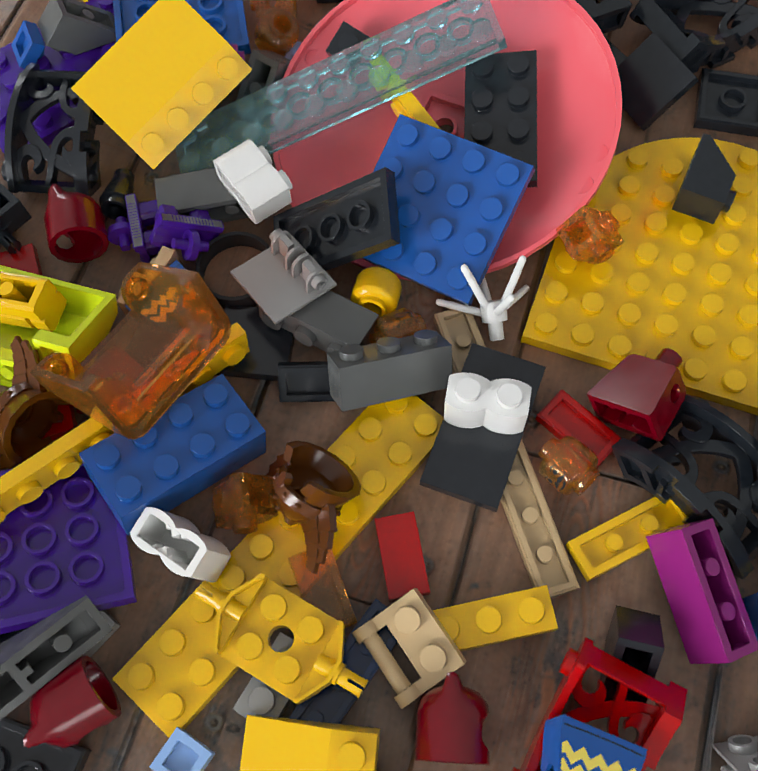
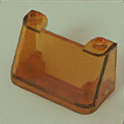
[30,262,231,439]

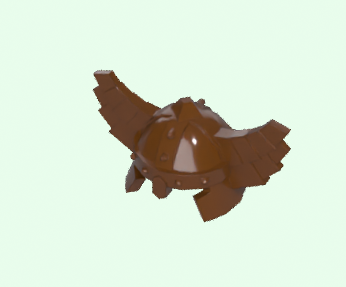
[0,336,74,470]
[263,441,361,574]

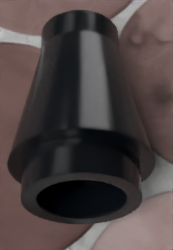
[99,168,135,220]

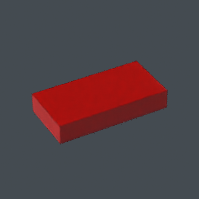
[535,389,621,470]
[375,511,430,602]

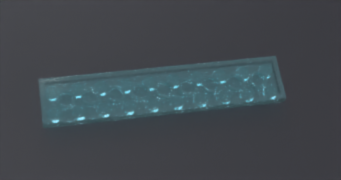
[175,0,507,174]

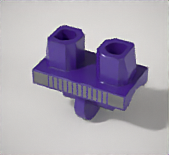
[107,193,162,267]
[149,204,224,261]

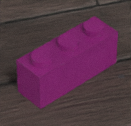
[646,518,758,664]

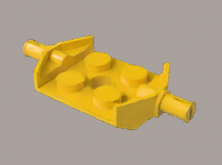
[195,573,368,705]

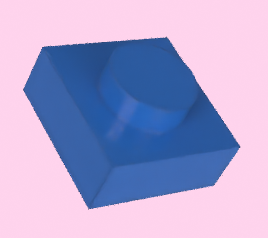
[11,20,45,69]

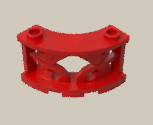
[511,637,688,771]

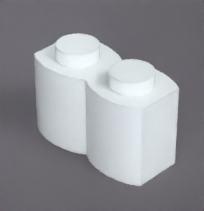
[213,139,293,224]
[444,372,532,434]
[130,507,231,582]

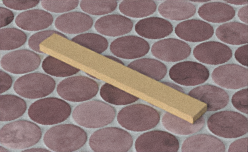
[434,309,580,598]

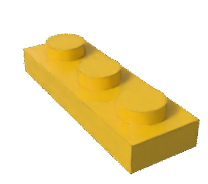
[565,497,687,582]
[432,585,558,651]

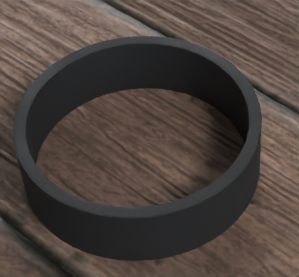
[196,231,269,309]

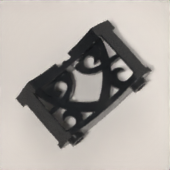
[629,0,758,73]
[1,63,104,197]
[612,395,758,579]

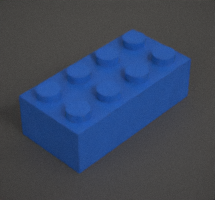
[79,374,266,536]

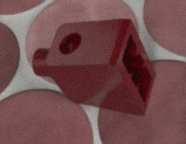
[587,348,686,442]

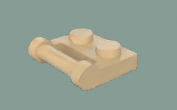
[352,587,467,709]

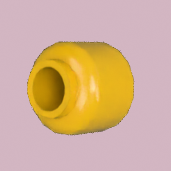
[350,267,402,321]

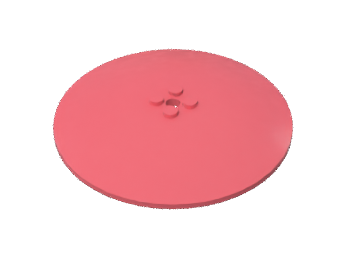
[271,0,622,281]

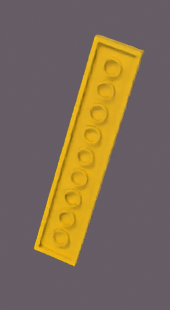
[112,395,444,738]

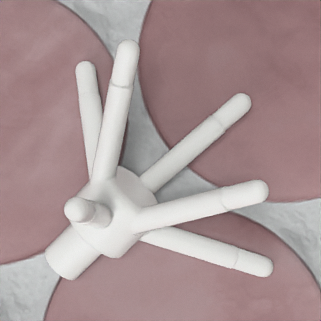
[435,255,530,341]

